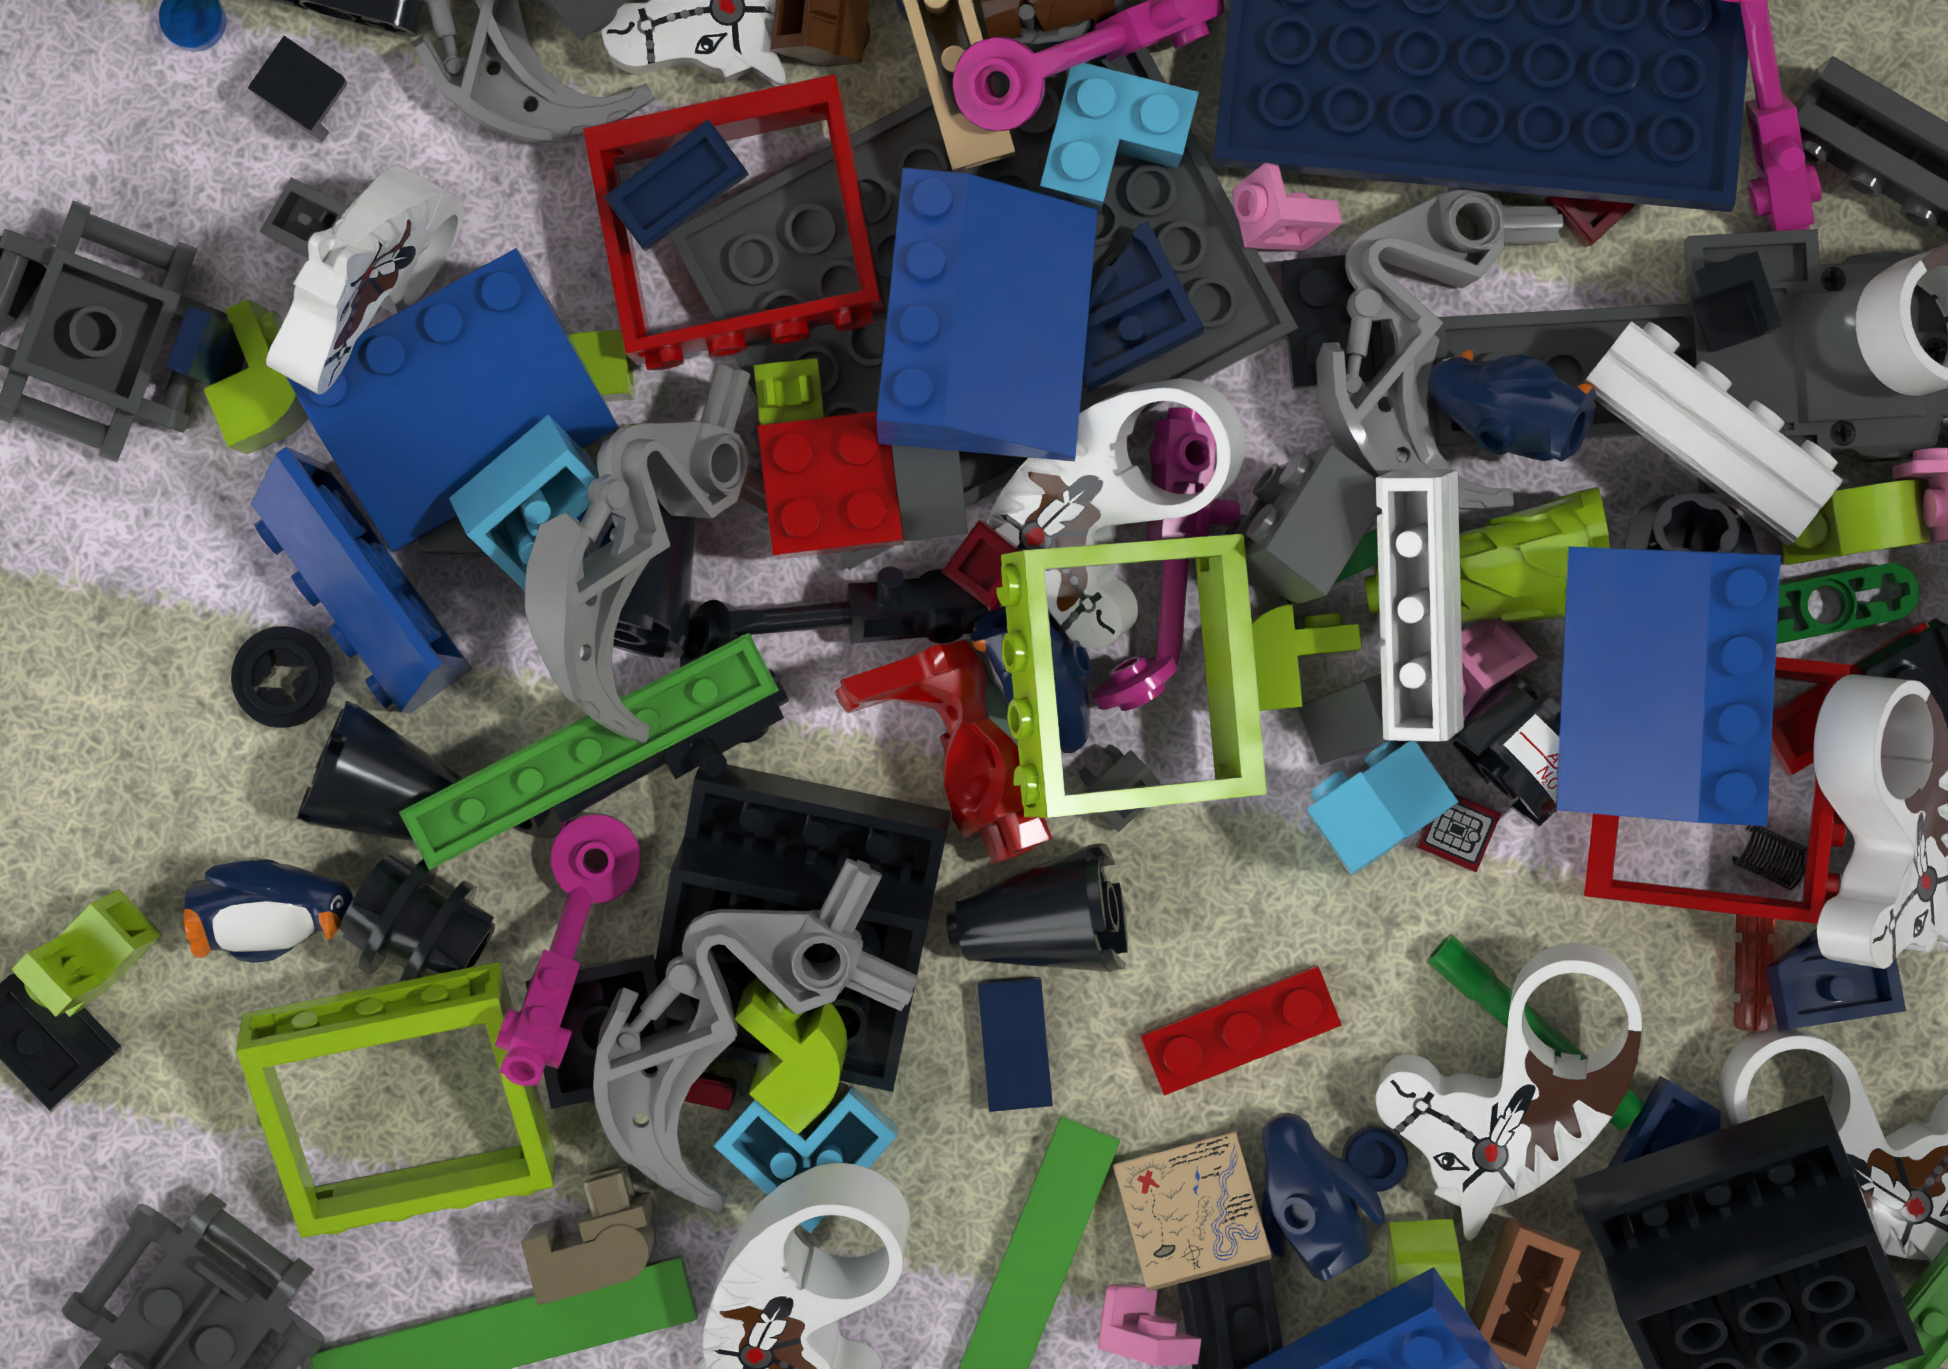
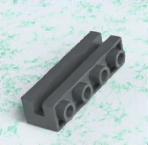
[1795,56,1948,232]

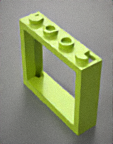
[996,534,1267,818]
[236,962,555,1238]

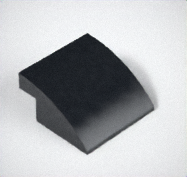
[655,764,951,1092]
[1574,1095,1925,1369]

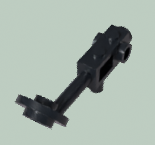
[680,566,988,668]
[512,668,789,838]

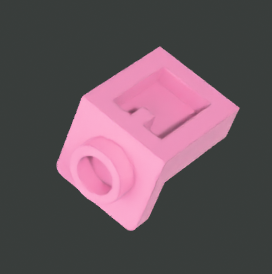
[1232,163,1343,252]
[1892,448,1948,543]
[1462,619,1539,720]
[1098,1284,1201,1366]

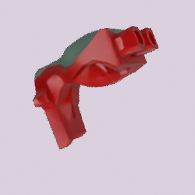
[835,639,1052,865]

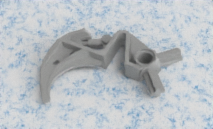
[412,0,656,143]
[1316,186,1563,509]
[525,364,768,743]
[593,858,918,1214]

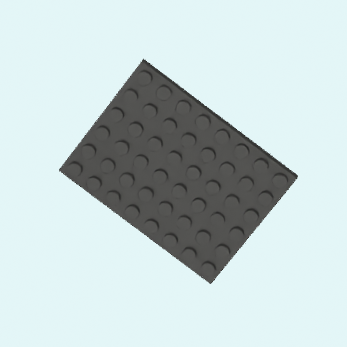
[669,0,1298,571]

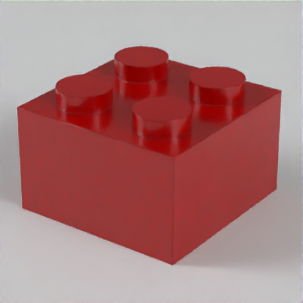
[757,411,904,560]

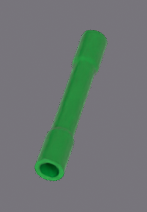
[1426,934,1645,1131]

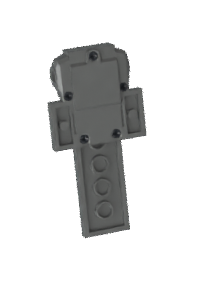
[1432,229,1948,494]

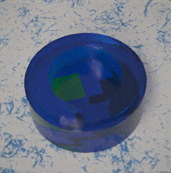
[159,0,227,52]

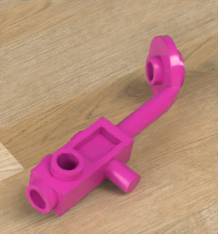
[952,0,1225,131]
[1722,0,1822,231]
[1092,407,1240,711]
[494,813,641,1086]

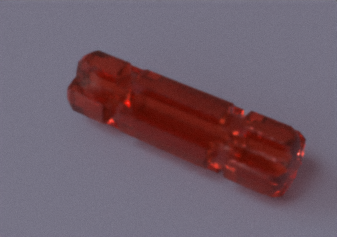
[1734,914,1775,1031]

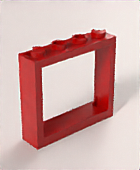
[583,74,886,371]
[1584,657,1851,924]

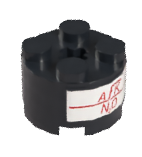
[1452,675,1560,828]

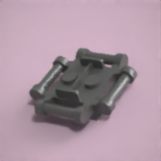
[0,200,228,463]
[62,1193,325,1369]

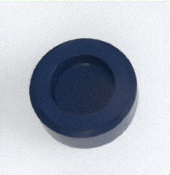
[1342,1126,1408,1192]

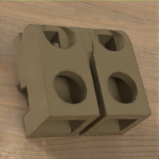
[521,1163,656,1306]

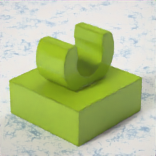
[754,358,825,425]

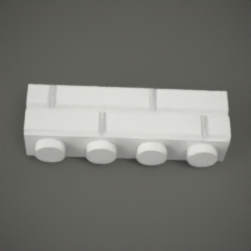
[1583,321,1843,545]
[1376,469,1464,741]

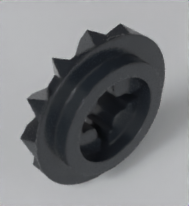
[231,626,336,728]

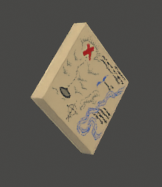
[1113,1132,1271,1292]

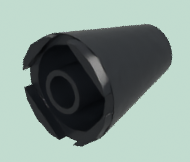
[596,498,696,658]
[296,701,463,841]
[946,843,1128,972]

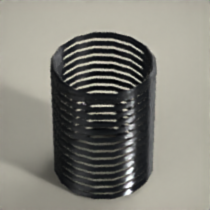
[1732,825,1807,890]

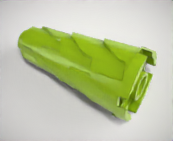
[1364,487,1610,623]

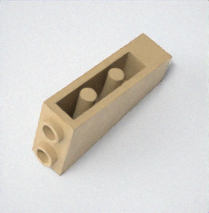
[902,0,1015,173]

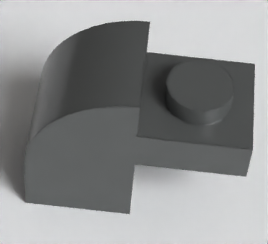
[892,445,968,541]

